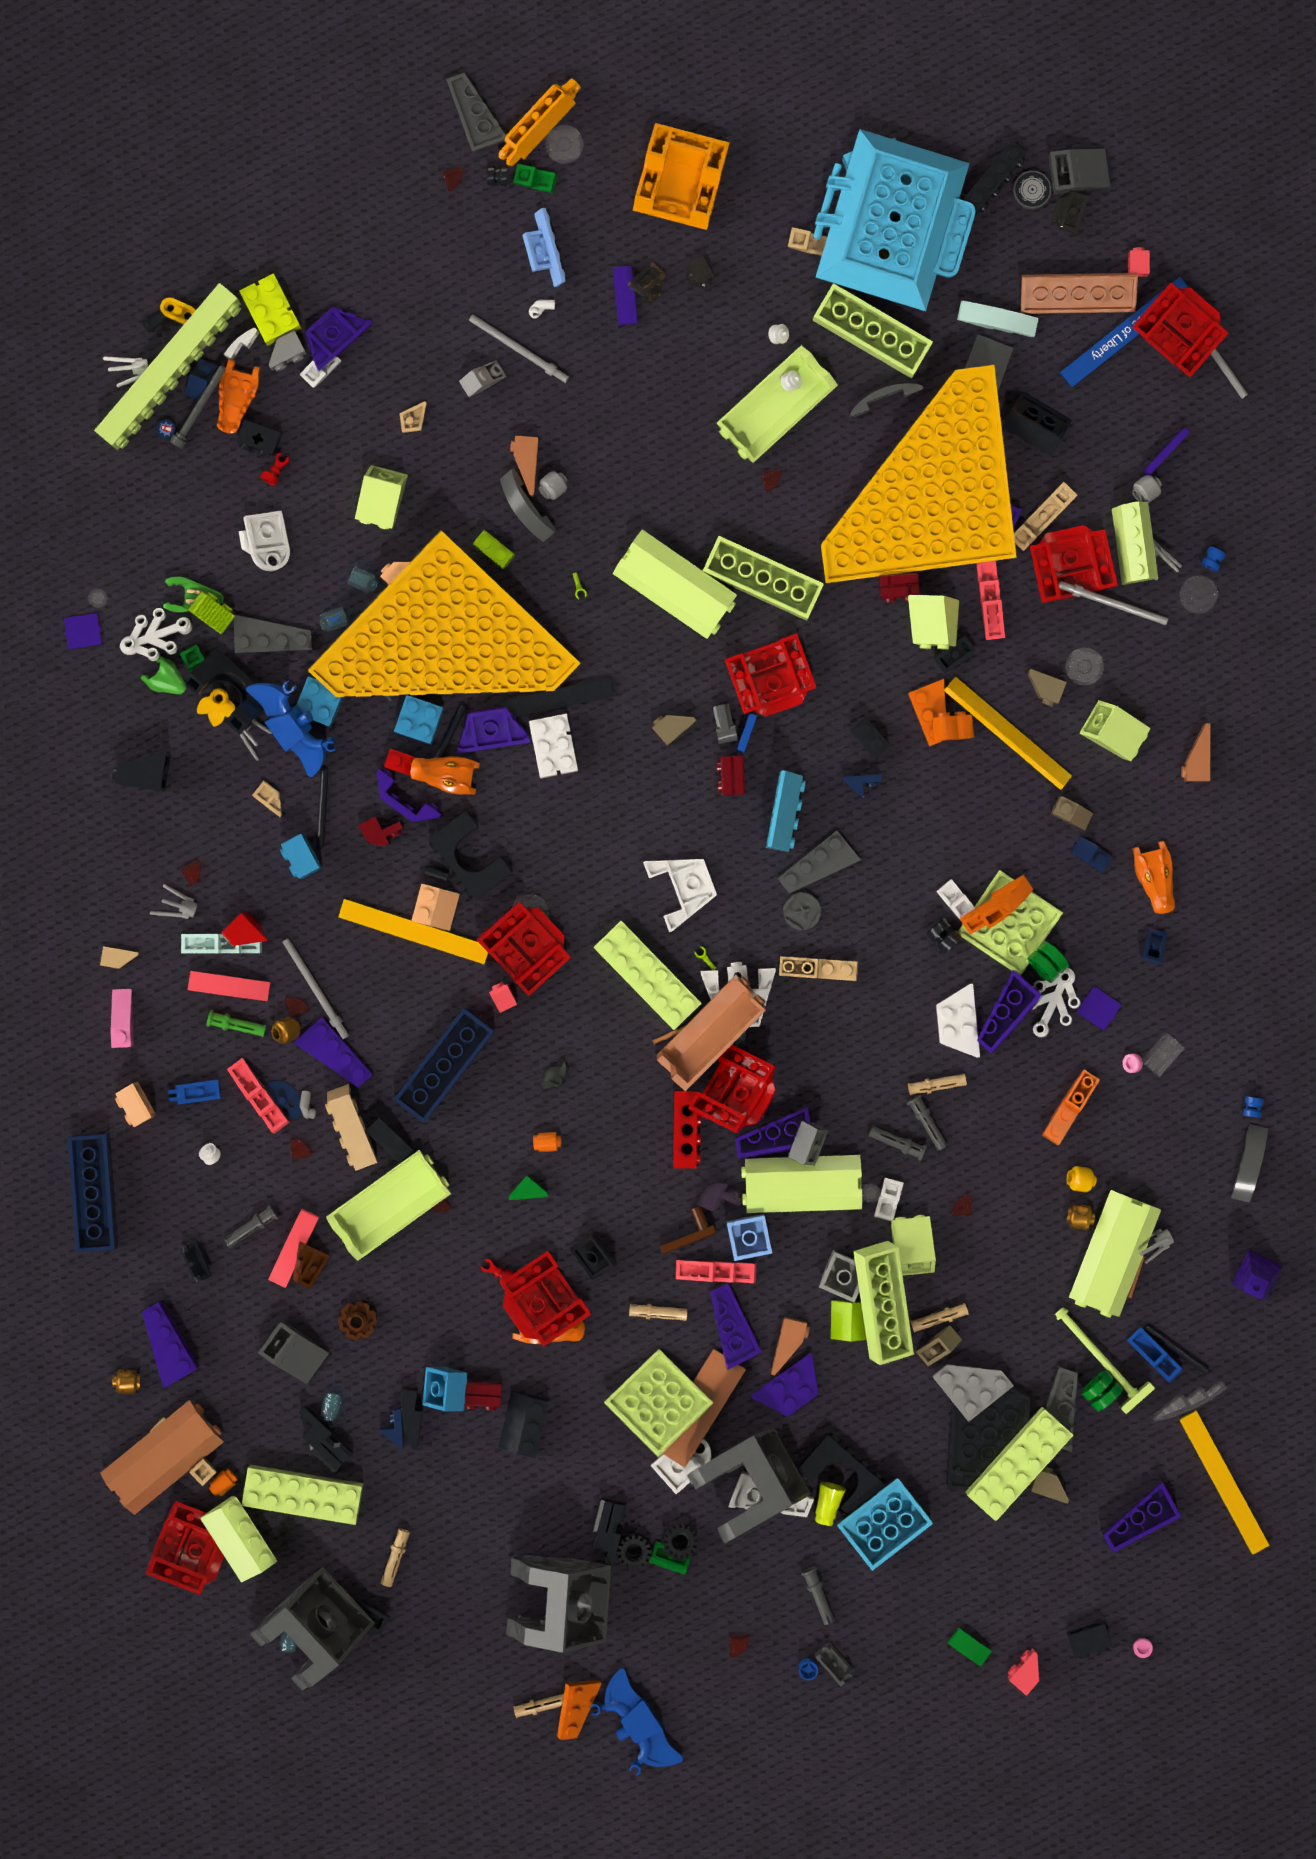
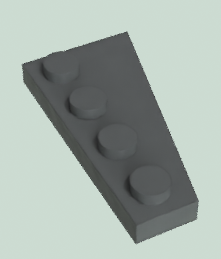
[446,73,506,153]
[233,615,312,653]
[777,831,861,894]
[1045,1367,1078,1452]

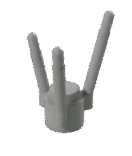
[1153,539,1182,580]
[240,721,272,761]
[150,884,198,919]
[1140,1229,1174,1264]

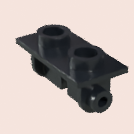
[181,1241,212,1283]

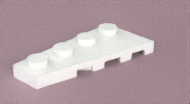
[728,1471,814,1517]

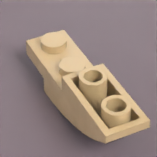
[779,956,858,981]

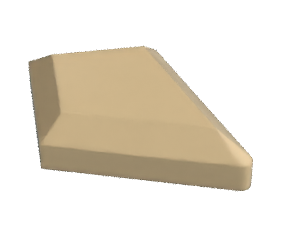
[400,402,427,433]

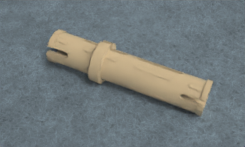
[908,1073,967,1096]
[911,1303,969,1333]
[629,1304,687,1321]
[381,1528,410,1587]
[513,1694,564,1718]

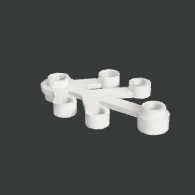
[120,608,193,661]
[1032,968,1080,1037]

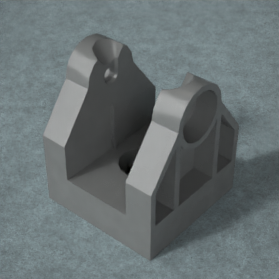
[687,1427,811,1544]
[506,1555,611,1653]
[250,1567,375,1691]

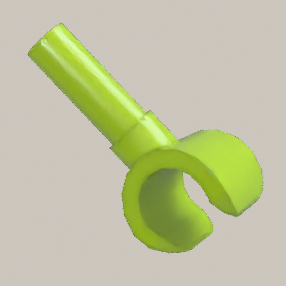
[573,573,587,599]
[695,947,716,971]

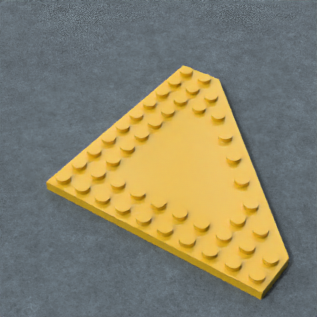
[821,365,1017,583]
[308,530,580,697]

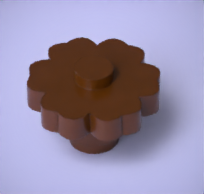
[338,1301,378,1340]

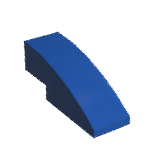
[1127,1327,1183,1383]

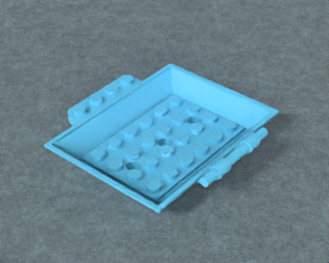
[813,129,975,311]

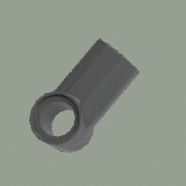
[713,704,738,744]

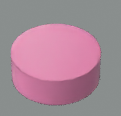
[1123,1053,1143,1073]
[1133,1638,1153,1658]

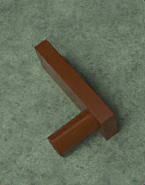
[660,1206,717,1255]

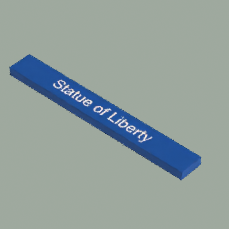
[1060,277,1189,388]

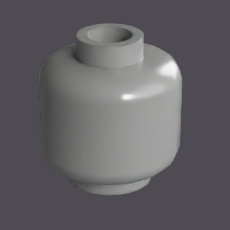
[538,471,567,500]
[1132,475,1162,503]

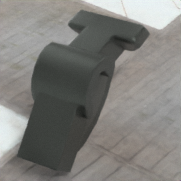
[542,1062,569,1089]

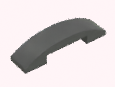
[849,383,923,419]
[500,468,557,542]
[1231,1124,1268,1203]

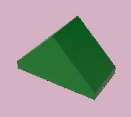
[509,1175,548,1200]

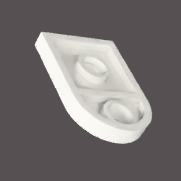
[243,511,290,571]
[651,1438,711,1494]

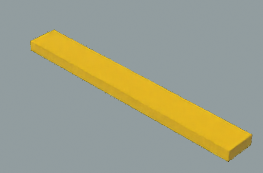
[944,676,1072,790]
[338,899,488,964]
[1179,1410,1270,1554]

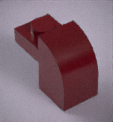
[358,816,404,846]

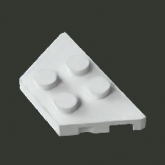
[936,984,980,1057]

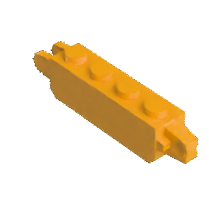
[499,78,581,166]

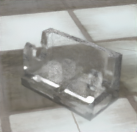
[1142,1033,1184,1077]

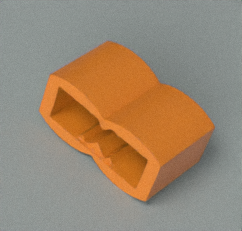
[933,711,974,741]

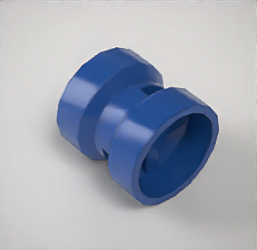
[1201,546,1226,572]
[1243,1096,1264,1118]
[798,1658,818,1680]

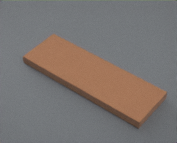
[1020,273,1138,314]
[663,1349,746,1468]

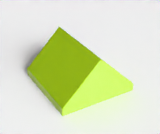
[831,1300,867,1342]

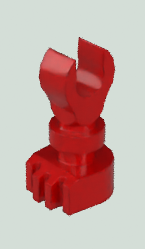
[260,452,289,486]
[480,1259,514,1285]

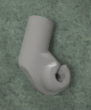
[300,1091,316,1119]

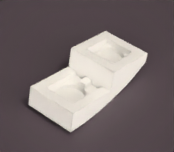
[224,328,259,360]
[300,357,341,388]
[936,879,975,921]
[874,1178,903,1221]

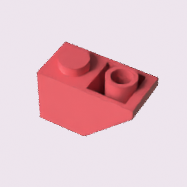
[489,982,518,1013]
[1008,1648,1039,1696]

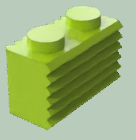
[473,530,515,570]
[188,592,235,635]

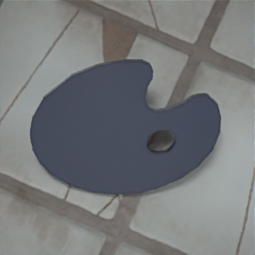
[265,1080,302,1119]

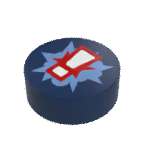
[156,419,176,439]

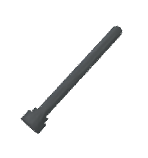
[170,366,226,449]

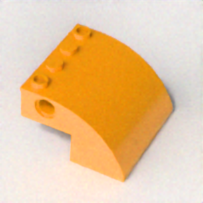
[633,123,729,230]

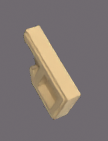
[252,781,282,817]
[100,946,139,969]

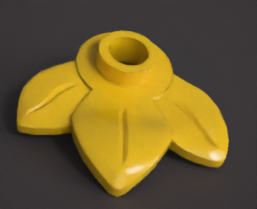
[197,688,235,727]

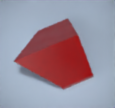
[221,911,268,947]

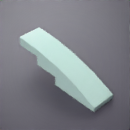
[957,301,1038,337]
[181,934,262,953]

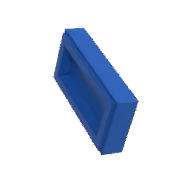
[737,714,757,753]

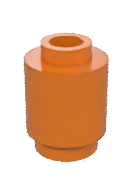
[533,1132,562,1152]
[209,1468,238,1497]

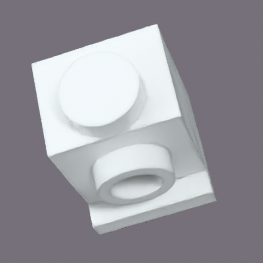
[727,962,748,982]

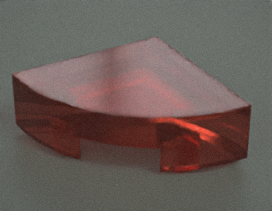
[443,167,462,192]
[761,470,781,493]
[181,861,201,887]
[285,998,309,1017]
[290,1140,312,1159]
[952,1195,971,1216]
[430,1199,451,1212]
[729,1637,749,1658]

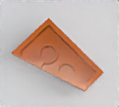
[908,679,946,747]
[557,1680,602,1740]

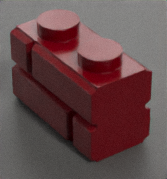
[878,573,920,603]
[717,756,745,796]
[464,1380,502,1410]

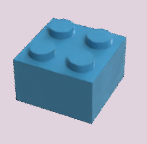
[296,677,343,728]
[394,695,444,745]
[280,834,322,879]
[422,1367,467,1411]

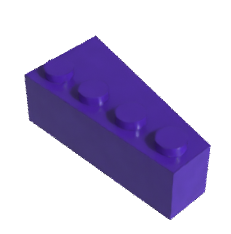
[977,970,1044,1053]
[735,1107,811,1159]
[142,1300,200,1388]
[1102,1482,1181,1552]

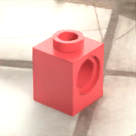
[1128,247,1150,277]

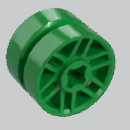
[1027,941,1069,983]
[1081,1370,1123,1412]

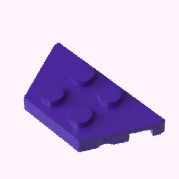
[305,307,372,373]
[457,706,531,754]
[750,1353,818,1417]

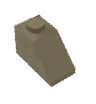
[1027,669,1067,707]
[652,715,696,746]
[1051,796,1093,831]
[916,1325,962,1366]
[1030,1466,1069,1504]

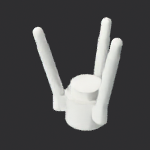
[103,357,148,387]

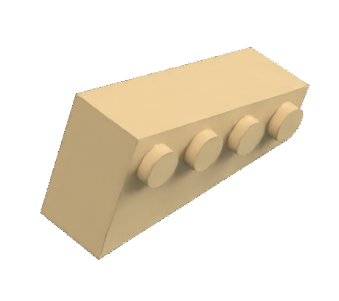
[325,1084,377,1171]

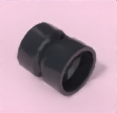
[926,917,962,954]

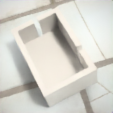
[529,714,578,779]

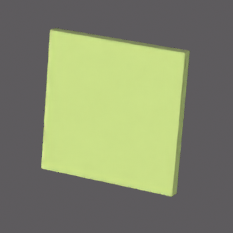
[958,870,1063,975]
[604,1349,713,1458]

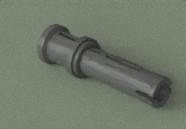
[906,1094,948,1151]
[868,1125,927,1161]
[224,1204,279,1248]
[801,1566,835,1625]

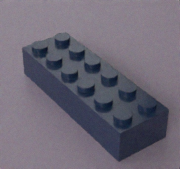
[394,1008,495,1123]
[68,1133,118,1253]

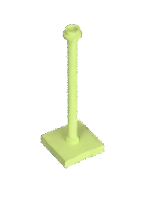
[1055,1307,1155,1414]

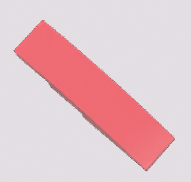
[976,560,1005,640]
[188,971,270,1001]
[227,1058,290,1134]
[268,1209,319,1288]
[676,1260,757,1283]

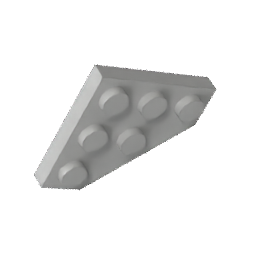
[932,1364,1013,1422]

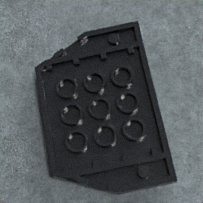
[947,1387,1030,1490]

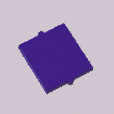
[64,613,102,649]
[1076,986,1121,1031]

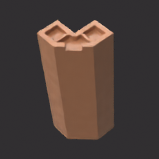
[657,974,766,1091]
[100,1400,224,1515]

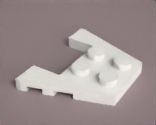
[643,859,717,932]
[701,968,776,1027]

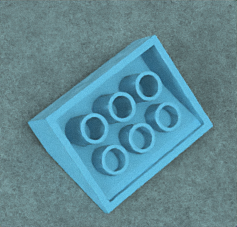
[766,770,806,852]
[837,1478,933,1571]

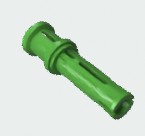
[206,1010,266,1037]

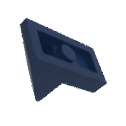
[185,359,218,400]
[842,774,882,799]
[1070,836,1113,873]
[1140,928,1167,965]
[379,1407,404,1448]

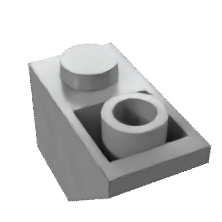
[269,331,306,372]
[459,360,506,397]

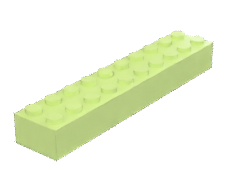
[94,283,241,450]

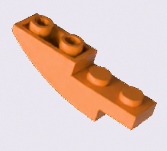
[960,875,1033,934]
[1042,1070,1100,1145]

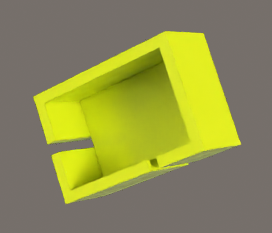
[239,273,302,346]

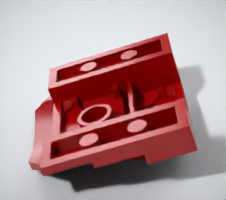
[1132,282,1228,377]
[1030,525,1118,604]
[725,634,816,717]
[476,901,571,996]
[688,1045,776,1134]
[500,1251,591,1347]
[145,1501,224,1595]

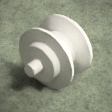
[769,324,789,344]
[781,370,801,392]
[199,1143,221,1165]

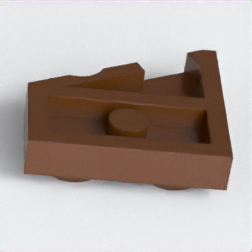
[293,1241,330,1289]

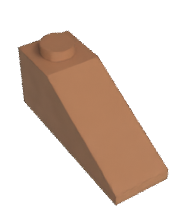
[510,436,539,497]
[1181,723,1210,782]
[771,1316,810,1375]

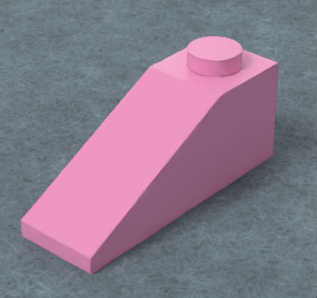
[111,989,134,1048]

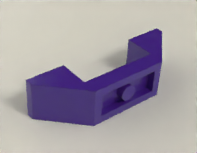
[377,769,442,822]

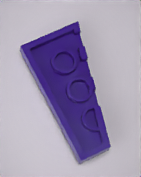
[293,1017,373,1087]
[710,1283,761,1370]

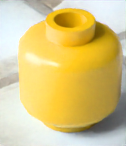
[1066,1166,1097,1192]

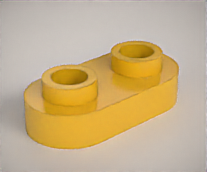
[160,298,196,325]

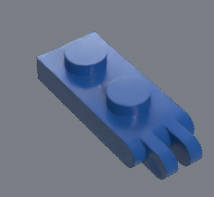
[167,1079,221,1105]

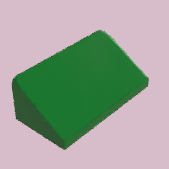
[649,1541,691,1575]

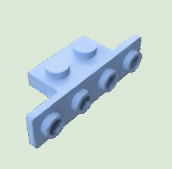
[523,208,565,287]

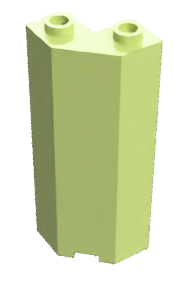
[717,345,838,463]
[613,530,737,639]
[326,1150,451,1261]
[741,1155,862,1213]
[1069,1190,1161,1318]

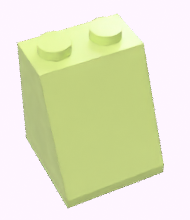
[355,465,408,529]
[908,595,959,650]
[1080,700,1150,761]
[891,1215,936,1276]

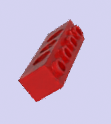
[673,1090,701,1168]

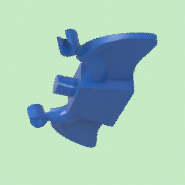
[246,680,337,777]
[590,1668,683,1776]

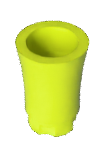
[815,1482,846,1526]

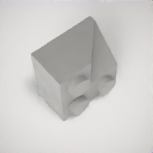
[819,1250,859,1302]

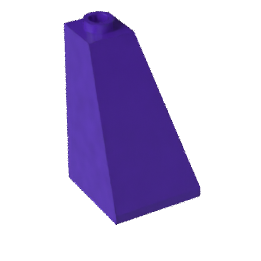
[1232,1250,1283,1301]

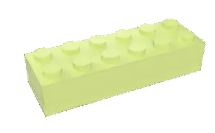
[813,283,933,379]
[703,536,824,621]
[594,921,702,1030]
[854,1241,914,1365]
[966,1407,1073,1521]
[242,1465,364,1525]

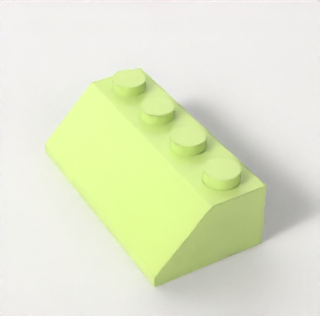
[1112,501,1158,585]
[200,1496,277,1582]

